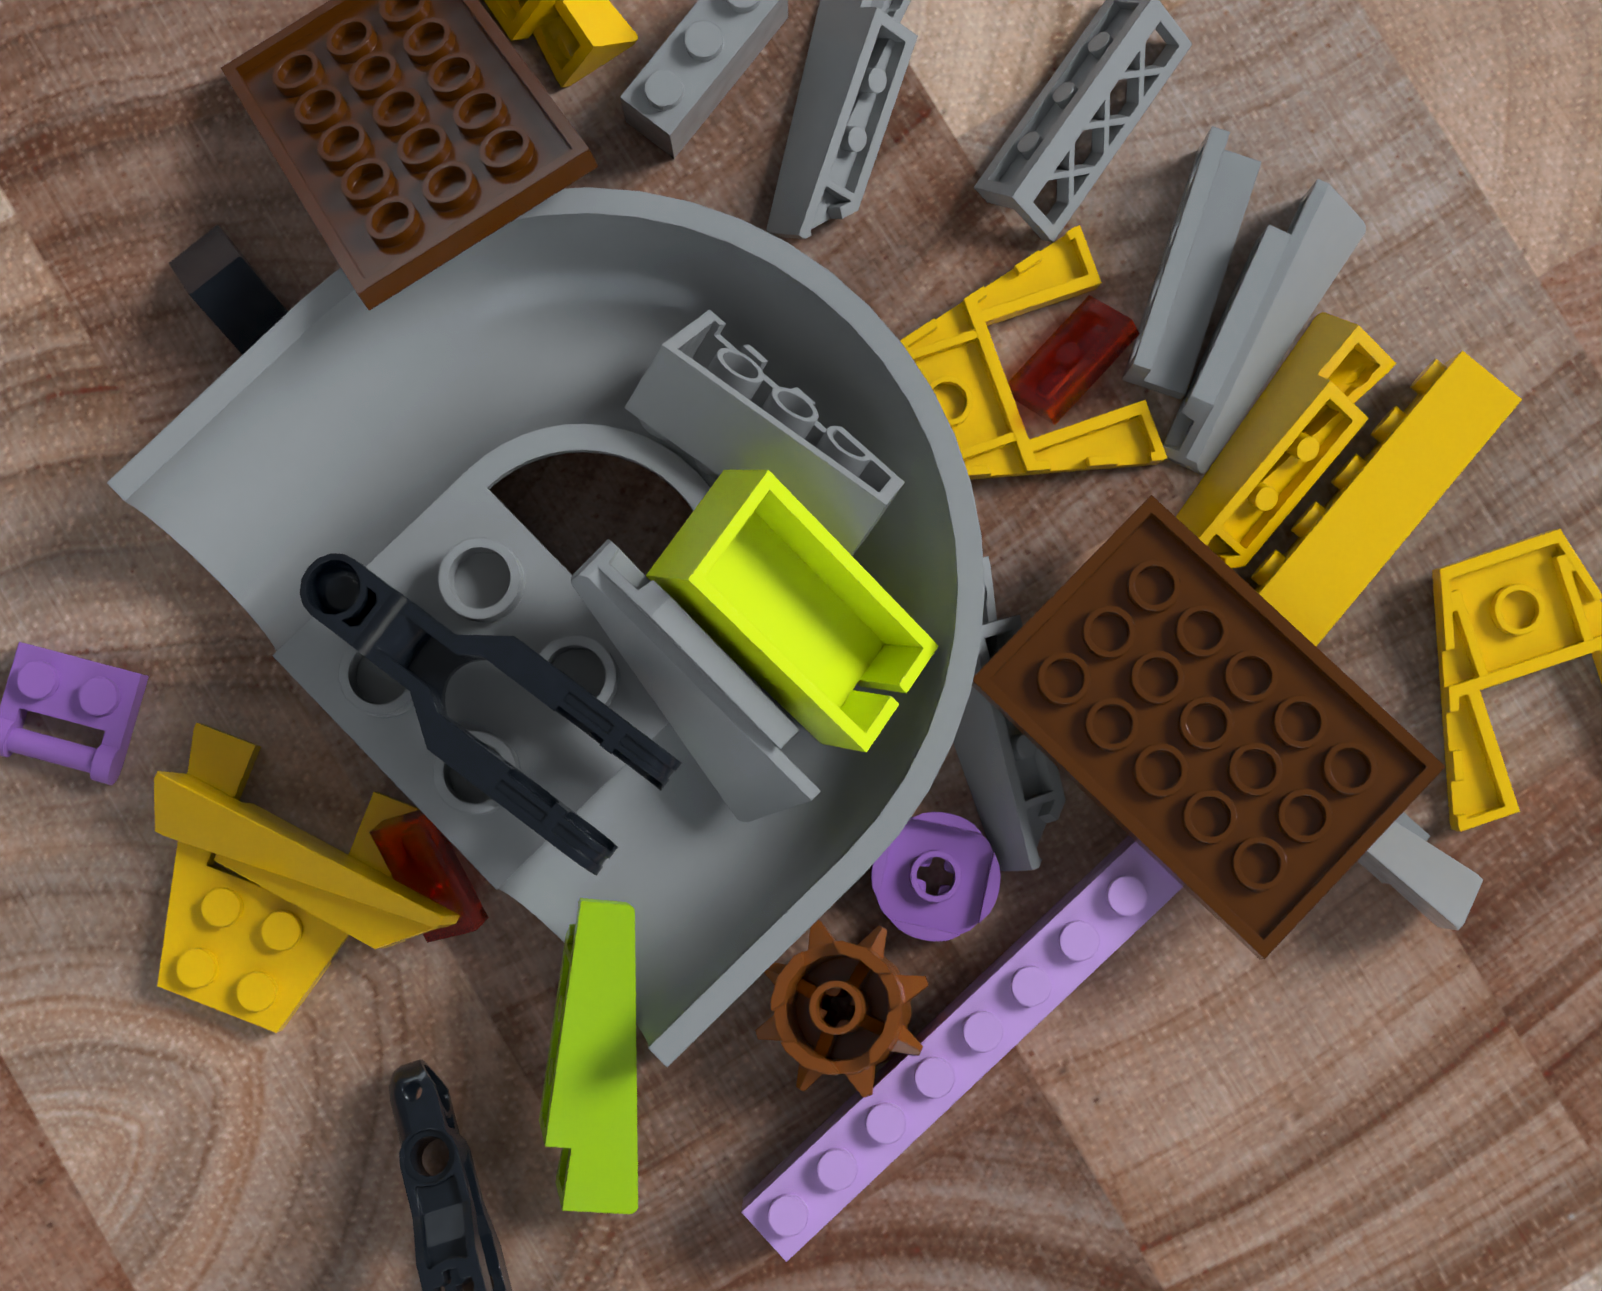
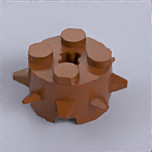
[755,920,929,1098]

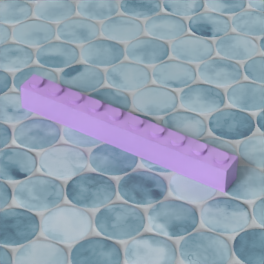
[741,835,1183,1262]

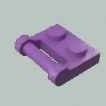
[0,642,149,785]

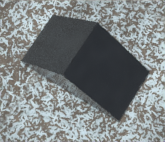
[169,225,289,355]

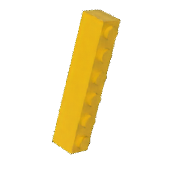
[1251,350,1522,646]

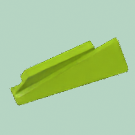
[539,898,638,1214]

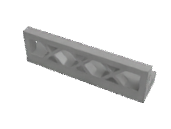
[974,0,1192,242]
[1122,126,1262,400]

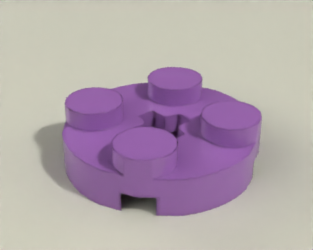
[871,812,1001,941]

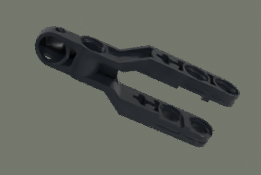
[300,553,682,876]
[389,1059,512,1291]

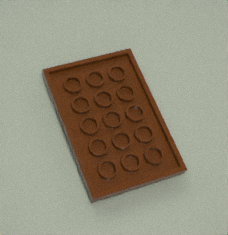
[221,0,598,311]
[972,495,1446,960]

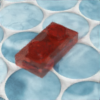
[1008,295,1140,425]
[369,810,489,943]

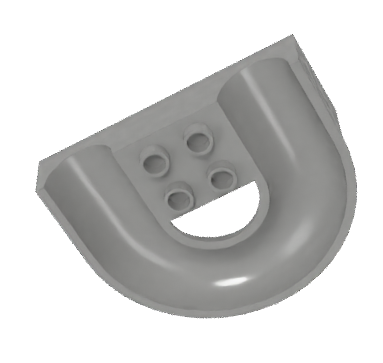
[107,187,985,1067]

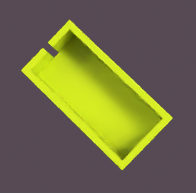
[646,470,939,753]

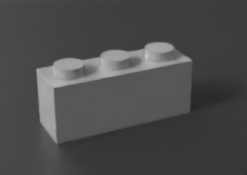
[620,0,788,159]

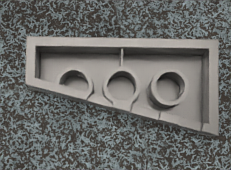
[625,309,905,556]

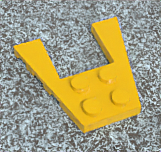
[900,225,1167,480]
[1432,529,1602,832]
[157,723,433,1033]

